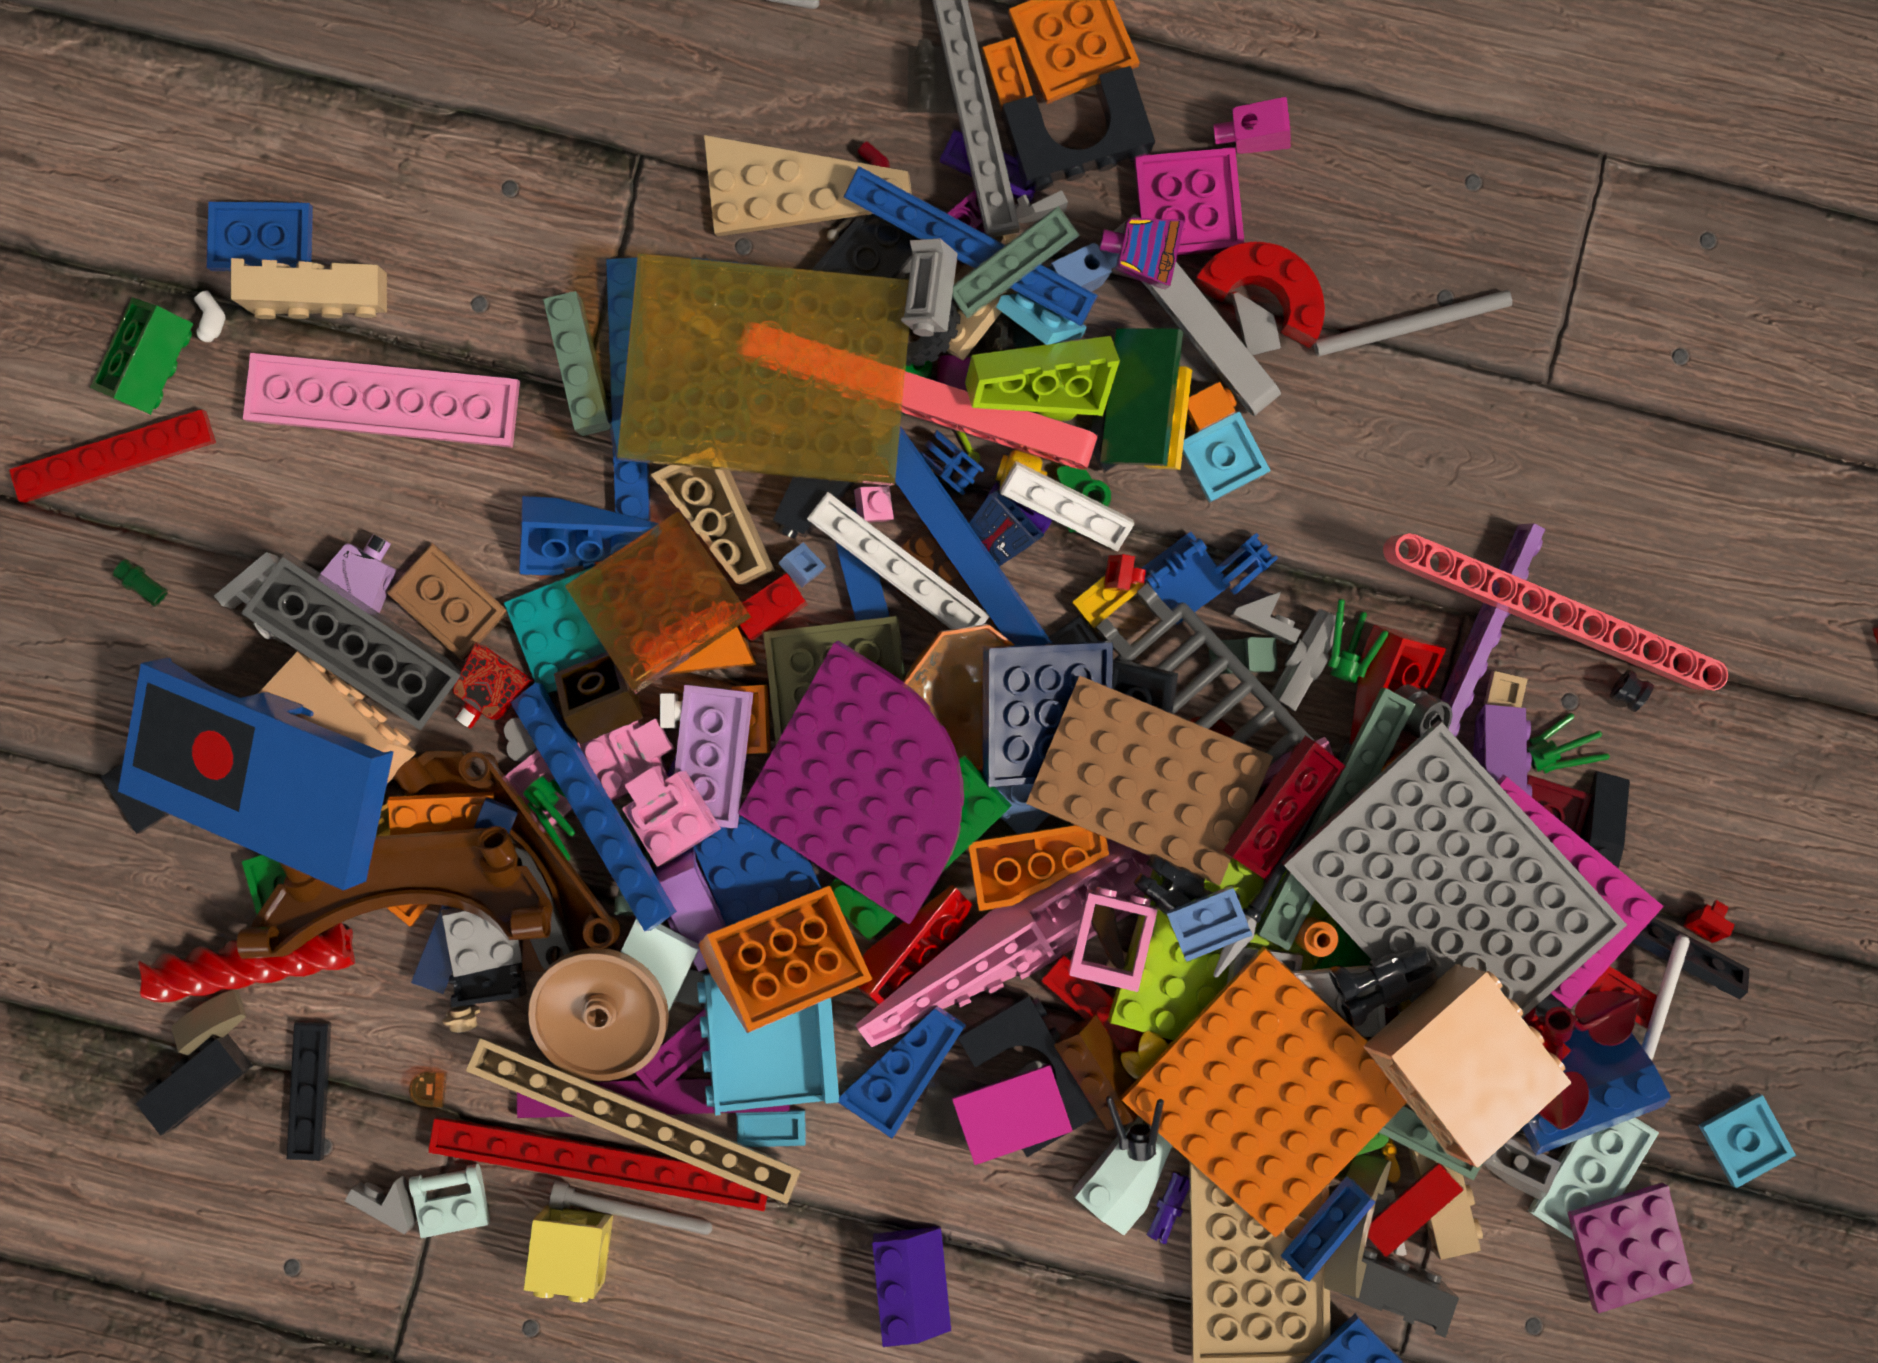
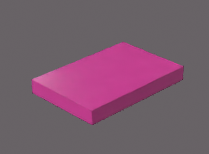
[952,1064,1073,1165]

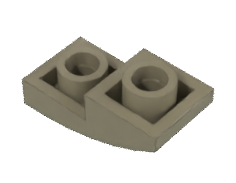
[171,990,246,1056]

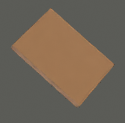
[387,543,508,661]

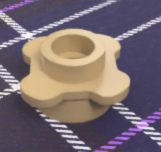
[442,1005,480,1033]

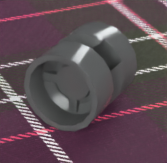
[1394,684,1453,738]

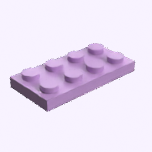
[674,685,753,828]

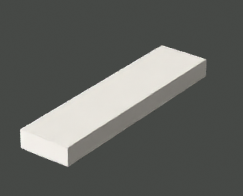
[1000,461,1134,552]

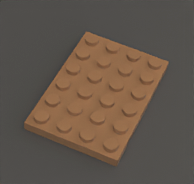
[1026,676,1273,885]

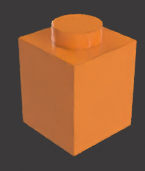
[1187,382,1236,434]

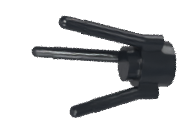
[1106,1096,1164,1161]

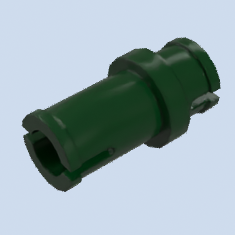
[112,559,168,607]

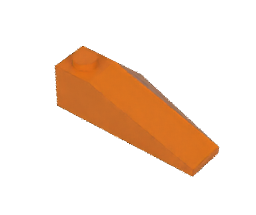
[968,825,1109,911]

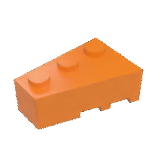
[632,601,757,677]

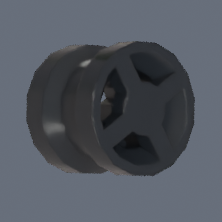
[1610,670,1654,712]

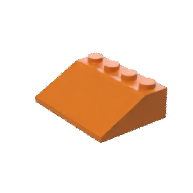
[698,886,872,1033]

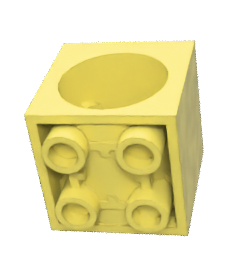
[524,1205,613,1302]

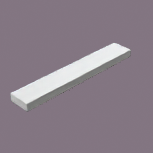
[807,492,990,629]

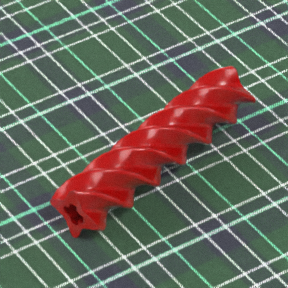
[138,922,355,1003]

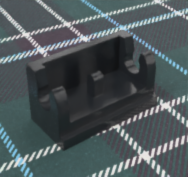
[449,962,527,1008]

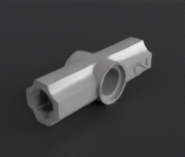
[1271,609,1345,711]

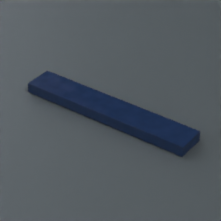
[411,797,519,994]

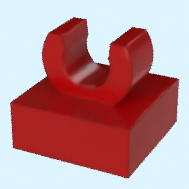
[1103,554,1146,591]
[1683,900,1735,943]

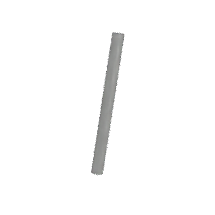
[1313,290,1512,357]

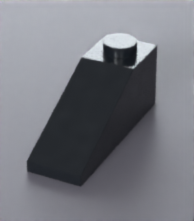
[1580,771,1630,869]

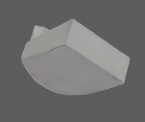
[1015,190,1068,223]
[1231,291,1281,356]

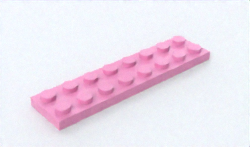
[243,353,520,448]

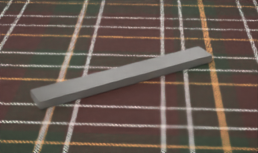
[932,0,1020,238]

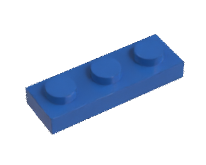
[1280,1176,1376,1282]

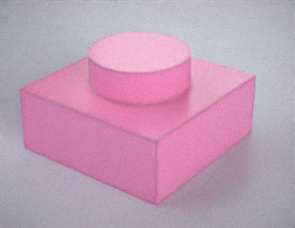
[854,486,894,522]

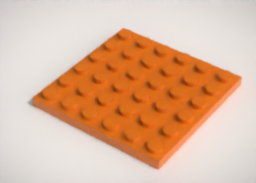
[1121,946,1407,1237]

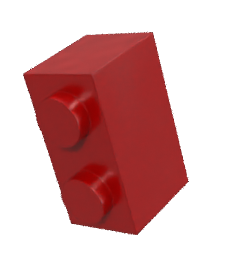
[731,573,808,641]

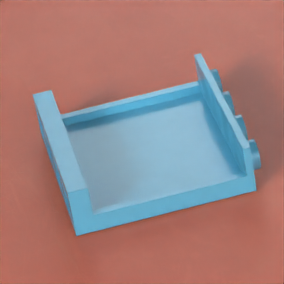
[697,973,839,1116]

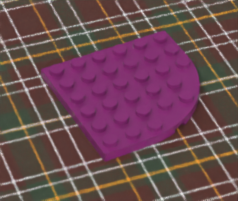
[738,640,964,924]

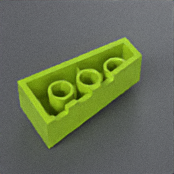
[965,336,1120,416]

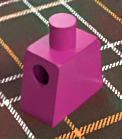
[1213,97,1291,154]

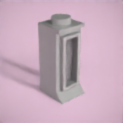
[901,238,958,336]

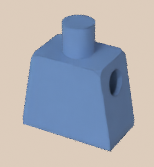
[1049,243,1118,292]

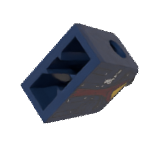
[969,489,1044,567]

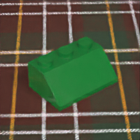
[90,297,193,415]

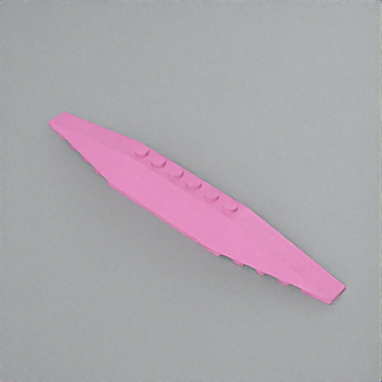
[856,737,1334,1047]

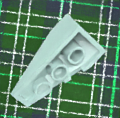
[1072,1115,1172,1235]

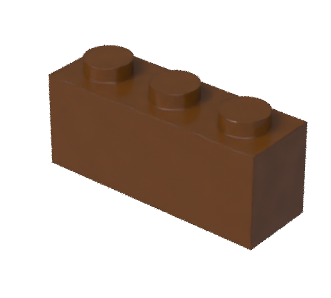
[1054,1015,1138,1131]

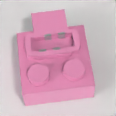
[577,719,675,803]
[622,766,721,867]

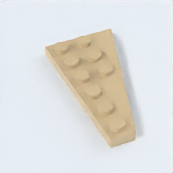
[704,135,912,237]

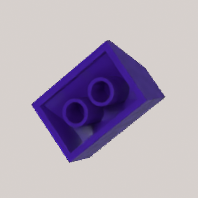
[872,1227,951,1347]

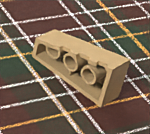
[231,258,387,319]
[651,445,775,585]

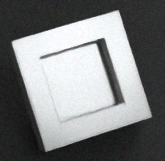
[660,694,683,728]

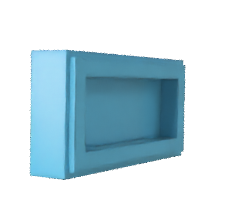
[736,1109,806,1147]

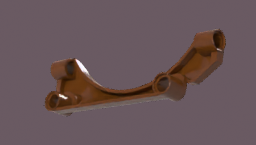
[393,751,621,958]
[237,826,553,959]

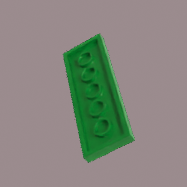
[829,755,1012,941]

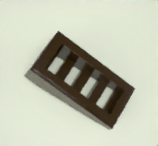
[1082,902,1125,969]

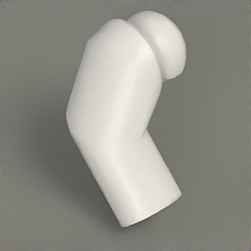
[194,291,226,342]

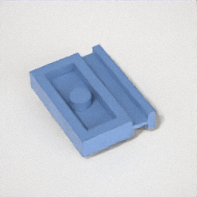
[1166,886,1252,962]

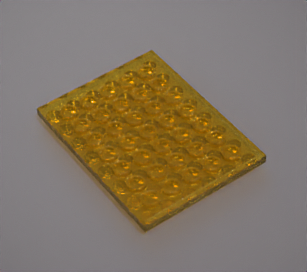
[617,253,909,486]

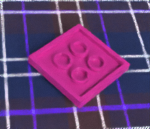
[1134,147,1244,256]

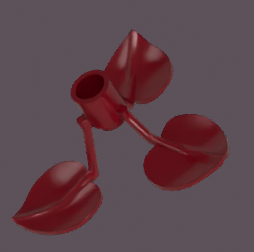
[1522,991,1639,1130]

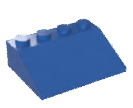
[1522,1028,1671,1156]

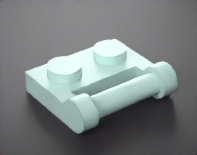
[409,1164,491,1238]

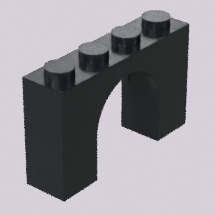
[1001,66,1155,191]
[958,993,1098,1157]

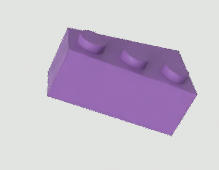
[1473,704,1532,797]
[656,847,726,972]

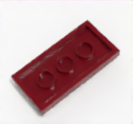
[1223,735,1346,879]

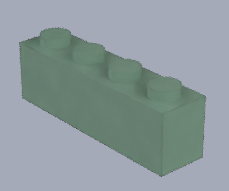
[543,291,612,436]

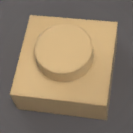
[1484,671,1528,708]

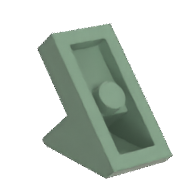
[1208,637,1278,675]

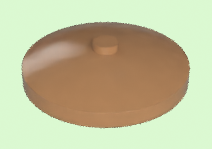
[528,948,669,1081]

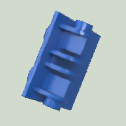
[1141,532,1231,625]

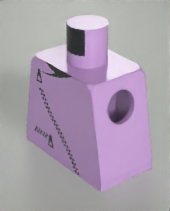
[320,534,396,613]

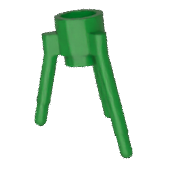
[1328,599,1389,683]
[1527,713,1610,774]
[523,776,575,861]

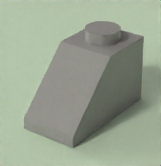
[1483,1138,1561,1201]

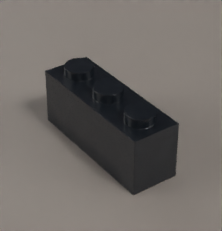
[135,1035,253,1136]

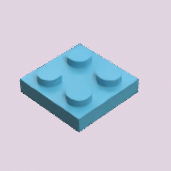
[996,292,1087,345]
[1183,411,1271,503]
[1698,1093,1796,1188]

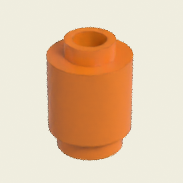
[1295,917,1338,957]

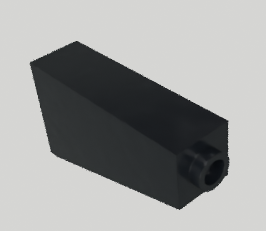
[773,410,881,540]

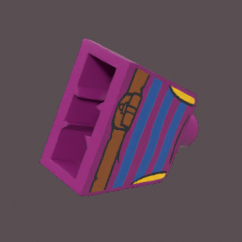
[1099,218,1184,290]

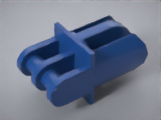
[919,430,985,495]
[1214,533,1278,595]

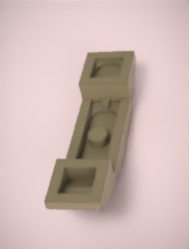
[1324,1154,1392,1298]

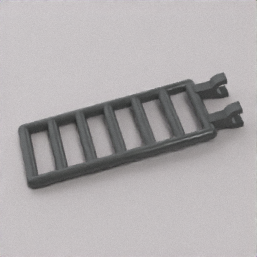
[1096,583,1316,767]

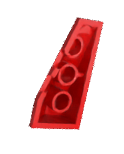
[1350,624,1446,745]

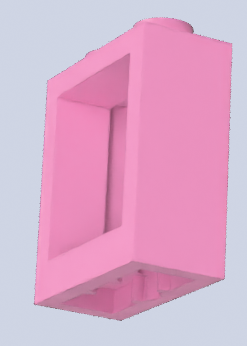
[1069,886,1158,992]

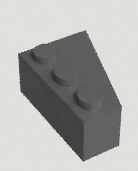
[1339,1247,1459,1338]

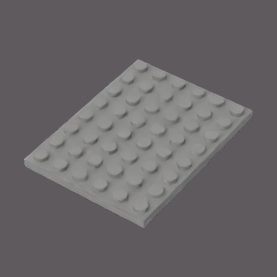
[1281,720,1627,1018]

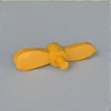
[1381,1138,1401,1183]

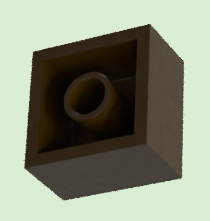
[554,647,643,745]

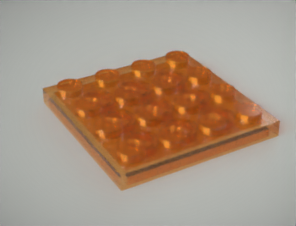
[565,511,751,694]

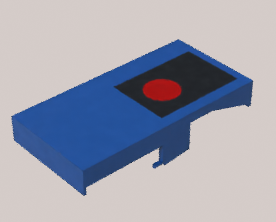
[118,657,394,890]

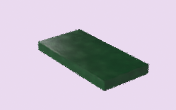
[1100,328,1183,466]

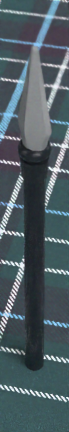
[1214,743,1352,977]

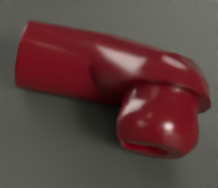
[857,141,890,168]

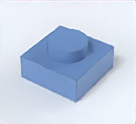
[778,542,826,588]

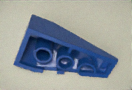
[519,496,660,576]

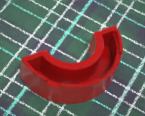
[1194,242,1325,348]

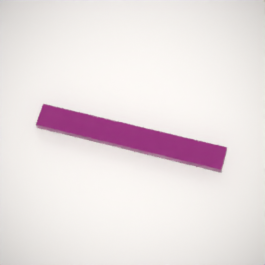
[517,1078,790,1118]

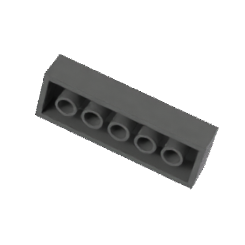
[241,551,461,730]

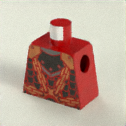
[453,643,535,729]

